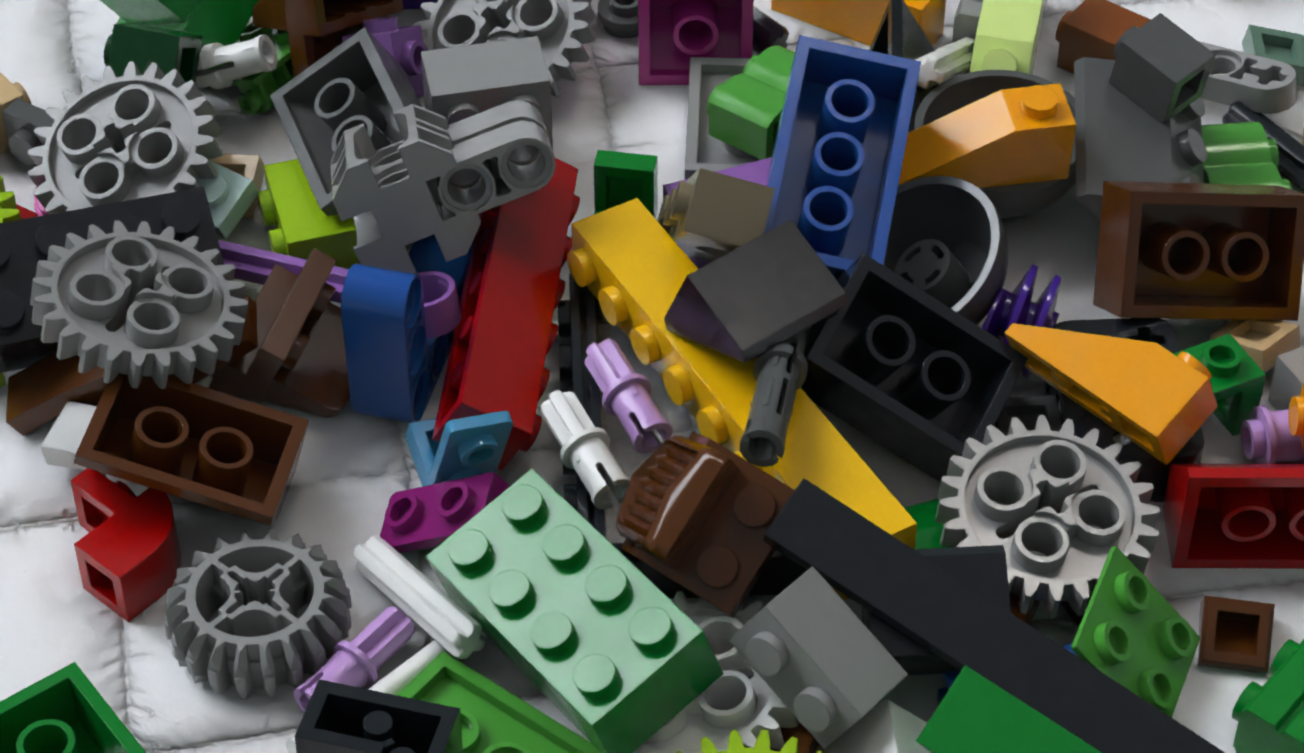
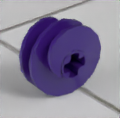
[982,264,1062,379]

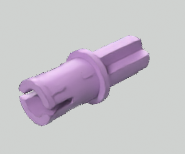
[585,338,673,454]
[293,606,416,713]

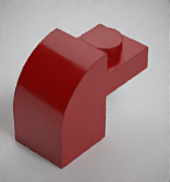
[70,468,181,622]

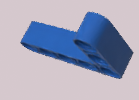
[341,235,473,423]

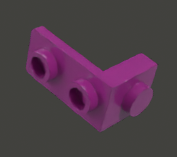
[380,472,510,553]

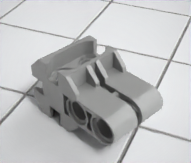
[330,100,556,274]

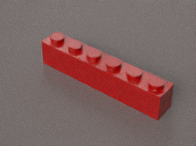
[432,157,580,471]

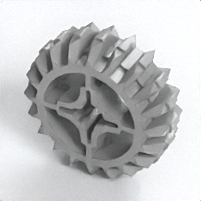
[164,529,352,700]

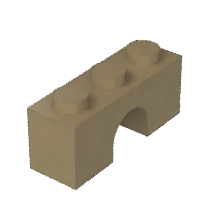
[658,168,775,262]

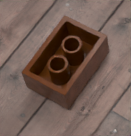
[1093,181,1304,321]

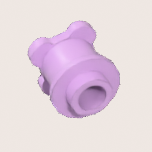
[1241,395,1304,464]

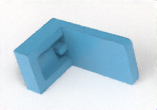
[405,411,513,487]

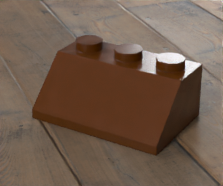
[74,373,309,526]

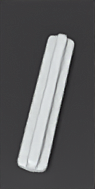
[915,37,975,89]
[353,536,485,659]

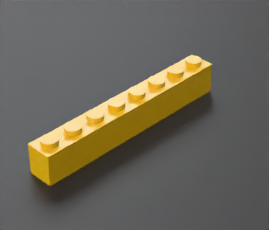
[567,198,917,601]

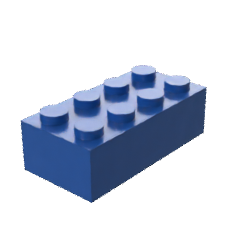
[764,35,921,279]

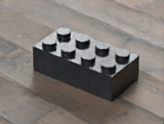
[0,187,224,373]

